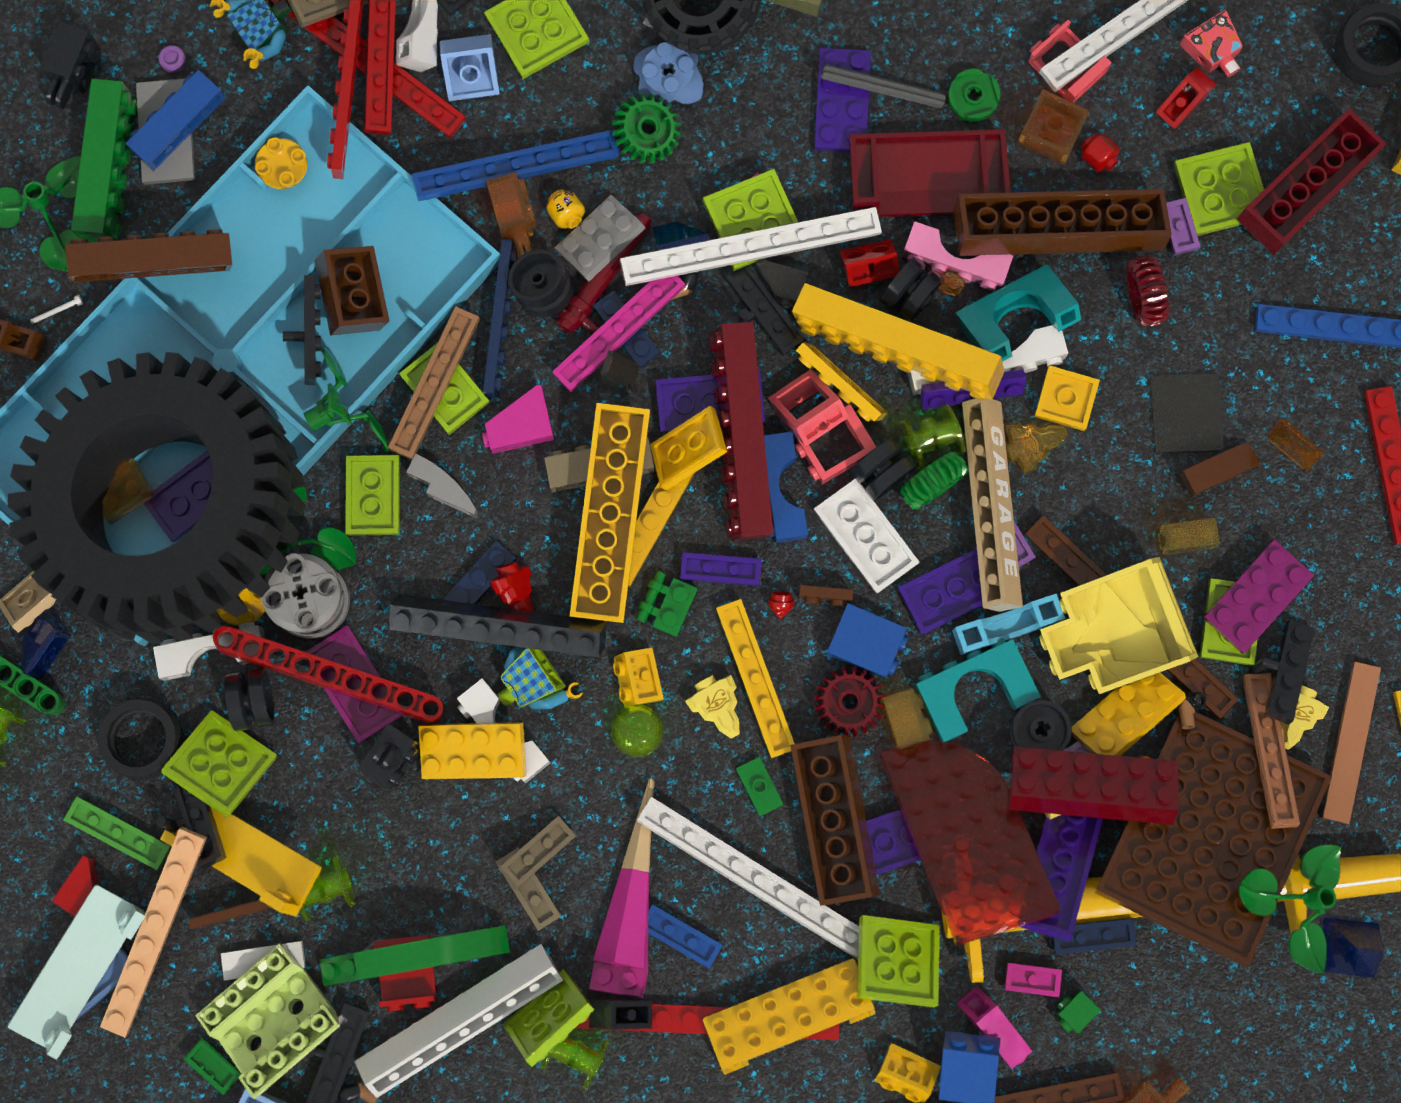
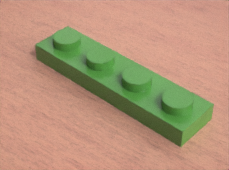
[64,796,172,870]

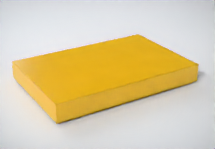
[650,406,727,490]

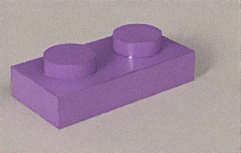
[1167,198,1200,256]

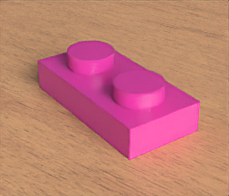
[1004,963,1062,997]

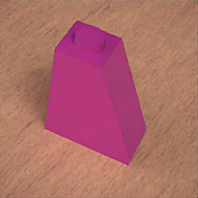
[482,385,554,454]
[956,986,1032,1069]

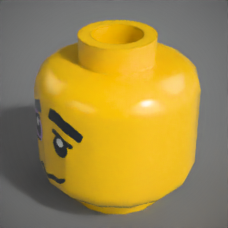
[546,190,585,229]

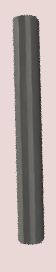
[821,64,946,108]

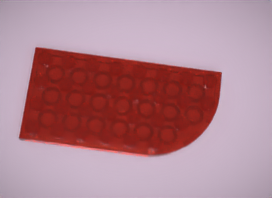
[880,741,1061,946]

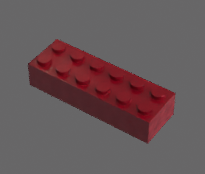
[1237,108,1387,255]
[1009,746,1178,825]

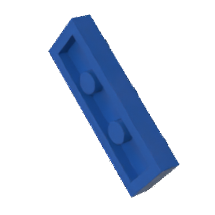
[648,904,723,969]

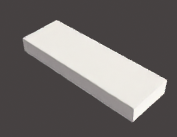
[221,941,306,981]

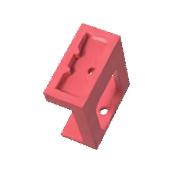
[1028,20,1112,105]

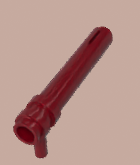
[556,212,652,334]

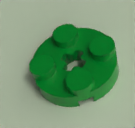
[948,69,1000,122]

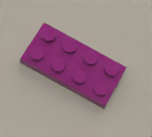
[1203,539,1314,654]
[306,625,404,744]

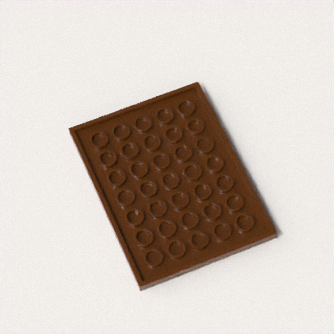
[1095,712,1332,968]

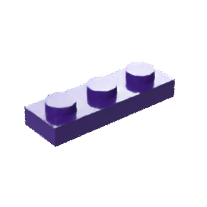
[680,552,762,586]

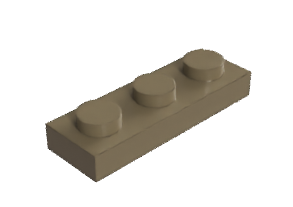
[498,816,576,889]
[496,847,561,931]

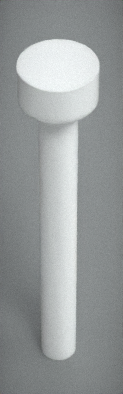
[30,295,84,324]

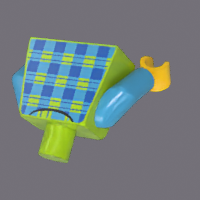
[498,647,583,709]

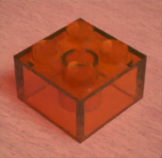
[1017,89,1090,165]

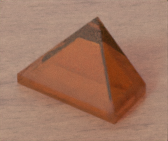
[1266,418,1324,472]

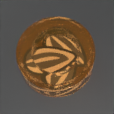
[939,272,965,295]

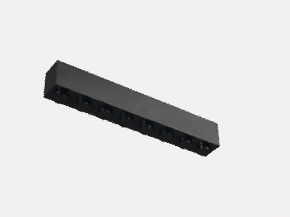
[389,594,607,658]

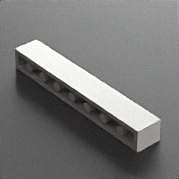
[355,944,563,1098]

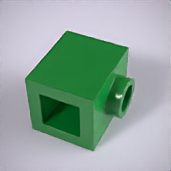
[1055,990,1101,1034]

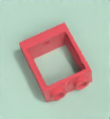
[768,369,849,447]
[794,404,876,485]

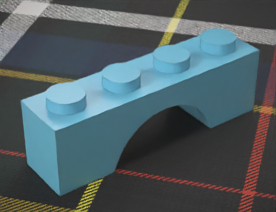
[952,594,1065,656]

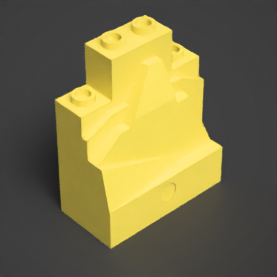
[1039,557,1198,694]

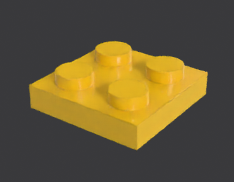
[1034,365,1100,431]

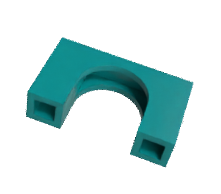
[956,264,1081,362]
[914,638,1041,744]

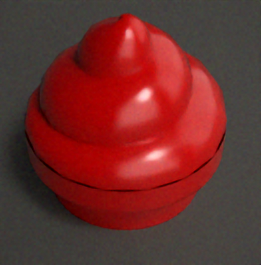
[768,591,795,619]

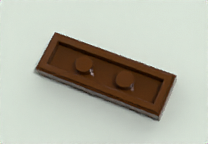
[188,900,273,929]

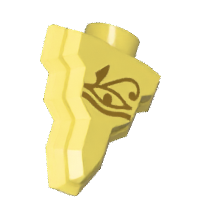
[685,675,740,739]
[1281,686,1329,750]

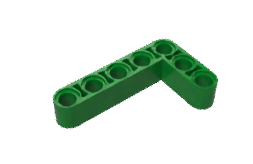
[0,654,66,715]

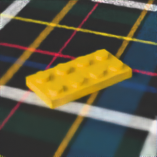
[796,343,888,422]
[1071,672,1186,756]
[418,722,527,779]

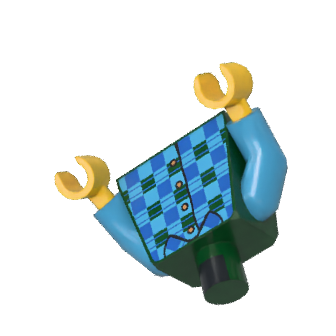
[210,0,293,69]

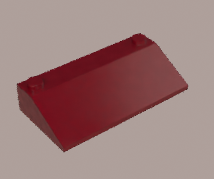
[849,129,1011,217]

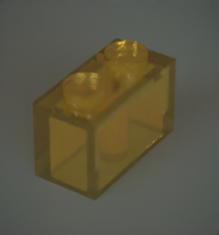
[1157,518,1220,555]
[881,688,932,751]

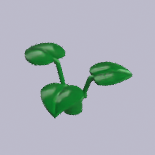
[0,156,81,272]
[303,346,389,453]
[259,486,357,575]
[1239,845,1341,974]

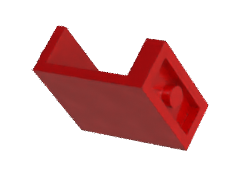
[373,935,437,1012]

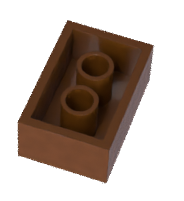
[315,246,389,336]

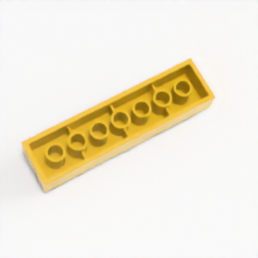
[792,283,1005,400]
[570,403,650,623]

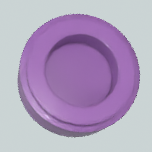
[159,45,186,73]

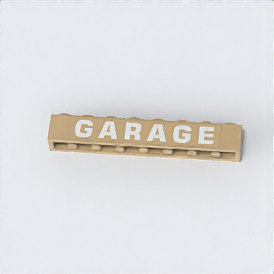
[962,398,1023,612]

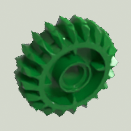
[612,93,681,164]
[900,452,968,509]

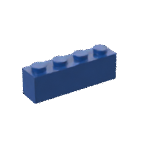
[125,70,226,172]

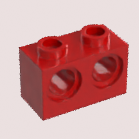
[840,239,900,287]

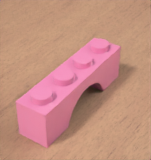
[902,221,1013,291]

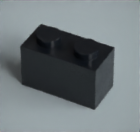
[589,999,652,1030]

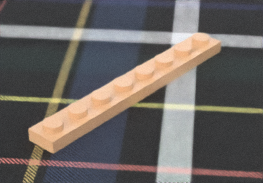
[100,827,207,1037]

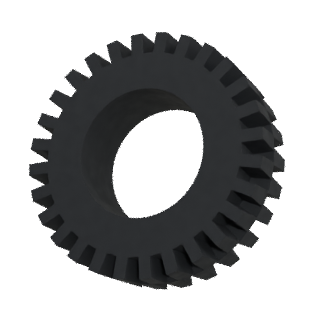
[7,352,304,643]

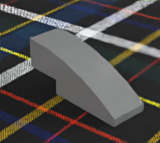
[407,453,479,518]

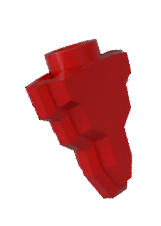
[490,562,533,612]

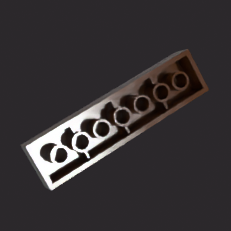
[953,189,1172,256]

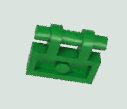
[636,571,698,638]

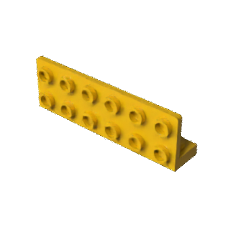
[160,807,322,917]
[703,959,875,1075]

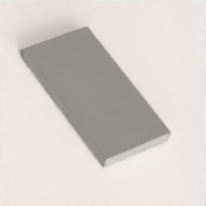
[136,79,195,185]

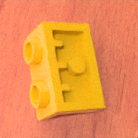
[613,648,664,709]
[875,1043,941,1103]

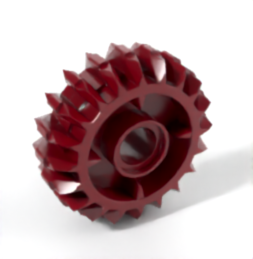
[1126,255,1169,326]
[814,666,886,738]

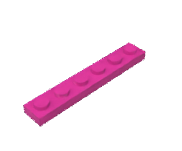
[552,276,686,392]

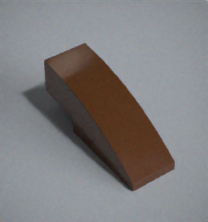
[0,320,47,361]
[1179,442,1260,498]

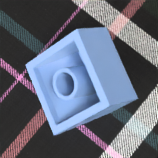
[440,34,500,101]

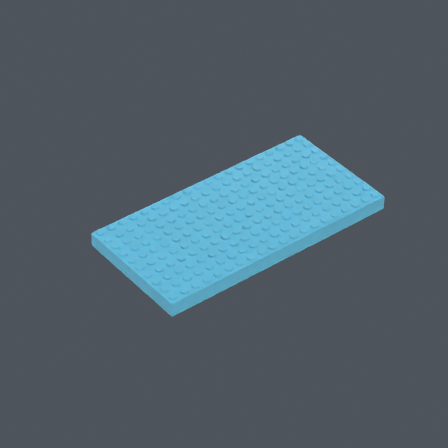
[0,86,500,646]

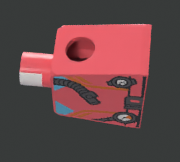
[1180,10,1242,77]

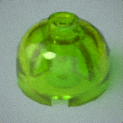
[611,704,664,757]

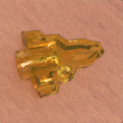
[1005,422,1068,474]

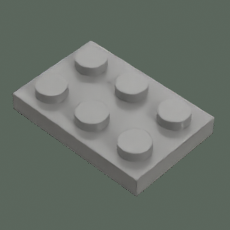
[555,195,645,282]

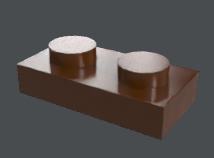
[798,585,853,607]

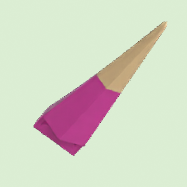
[589,778,654,998]

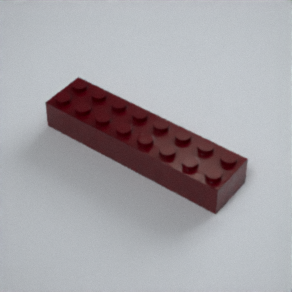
[709,322,773,541]

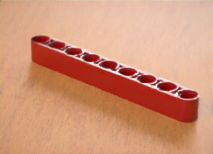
[213,626,443,723]

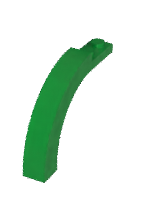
[319,926,510,986]

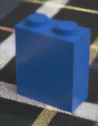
[826,603,909,680]
[939,1031,1001,1103]

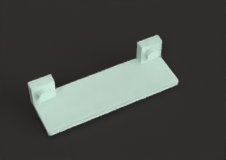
[8,885,145,1060]

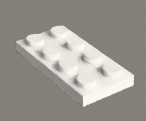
[813,479,919,595]

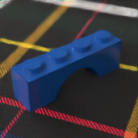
[764,432,808,543]

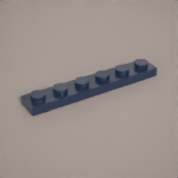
[483,239,518,398]

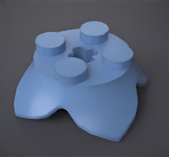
[633,42,703,106]

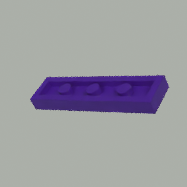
[920,369,1026,410]

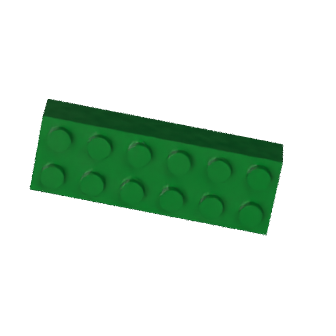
[71,79,137,243]

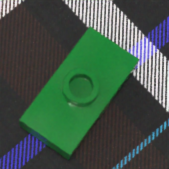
[736,757,784,817]
[183,1038,242,1095]

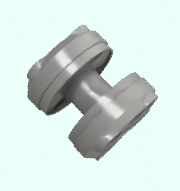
[261,554,350,639]

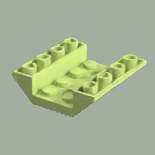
[195,944,340,1099]

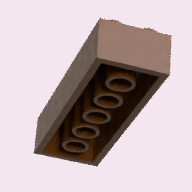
[65,229,232,283]
[790,735,880,906]

